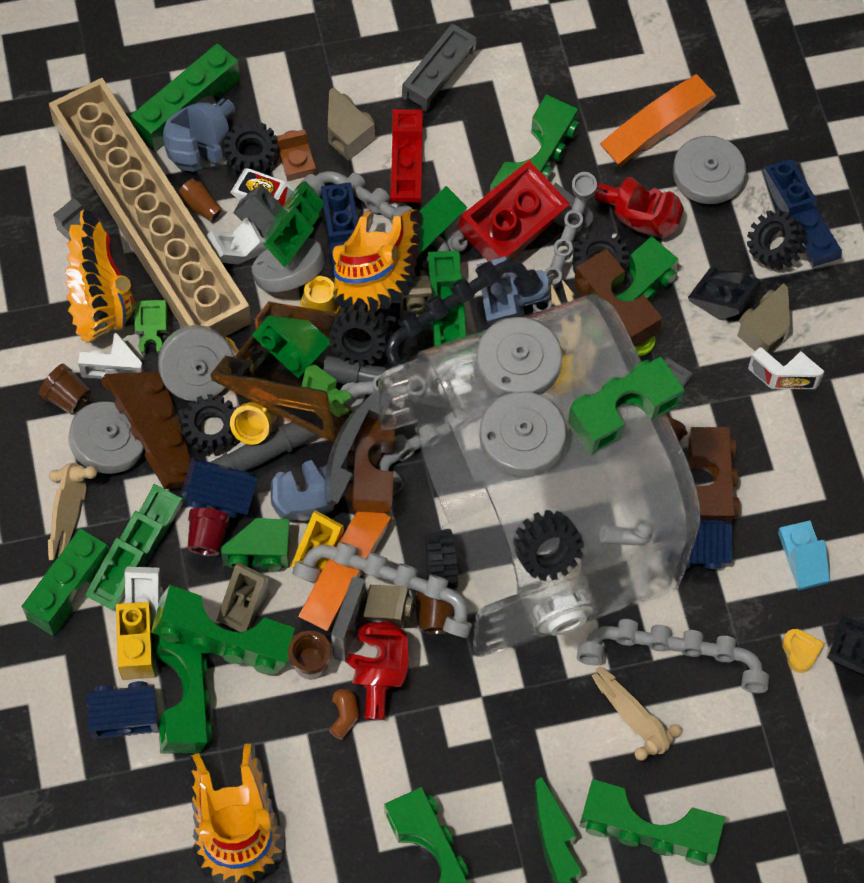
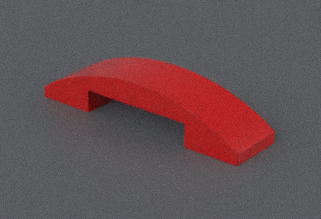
[390,109,423,202]

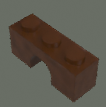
[574,249,662,351]
[345,410,395,513]
[688,427,739,523]

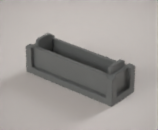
[402,23,477,112]

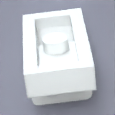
[78,333,144,379]
[125,567,163,627]

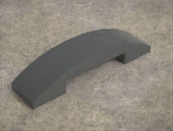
[325,384,395,506]

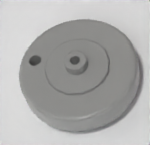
[673,136,746,204]
[252,238,326,292]
[476,317,562,396]
[158,325,235,402]
[479,392,567,476]
[68,401,144,474]

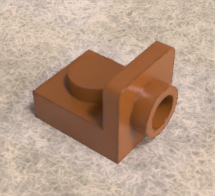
[277,129,316,182]

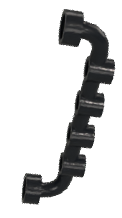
[384,260,541,379]

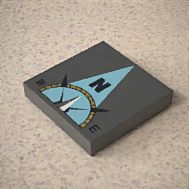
[331,576,366,662]

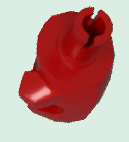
[595,177,684,239]
[346,622,409,720]

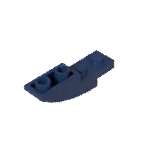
[764,159,842,267]
[321,182,358,281]

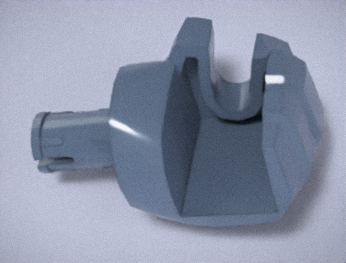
[163,98,235,172]
[271,460,352,521]

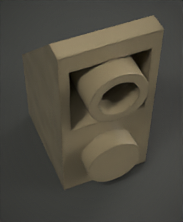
[327,87,375,161]
[398,275,432,319]
[737,284,790,355]
[363,584,415,629]

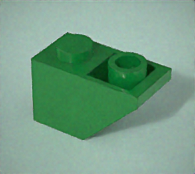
[252,316,330,378]
[221,518,291,571]

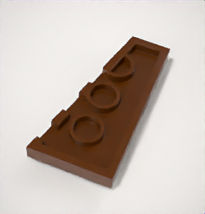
[101,372,191,489]

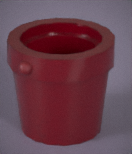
[187,507,231,556]

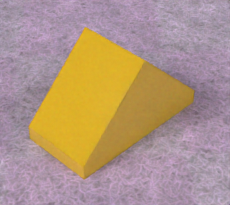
[291,510,344,578]

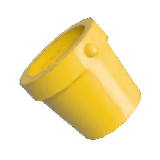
[300,276,341,325]
[230,399,277,445]

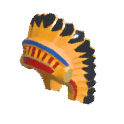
[333,209,422,311]
[65,210,136,342]
[190,743,284,883]

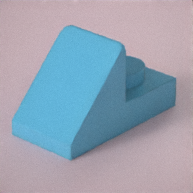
[778,520,830,591]

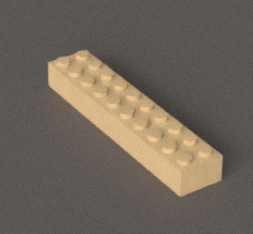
[48,78,252,337]

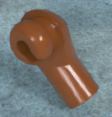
[329,689,359,740]

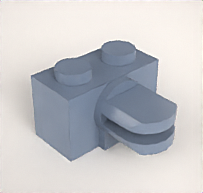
[477,256,554,325]

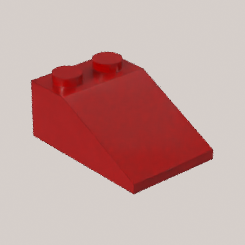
[457,160,570,261]

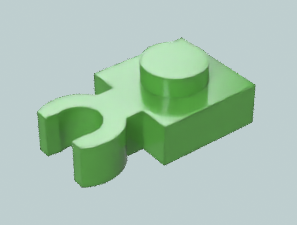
[135,300,168,355]
[300,364,352,417]

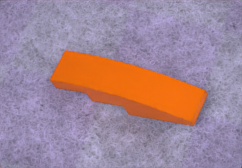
[600,74,716,168]
[298,512,392,632]

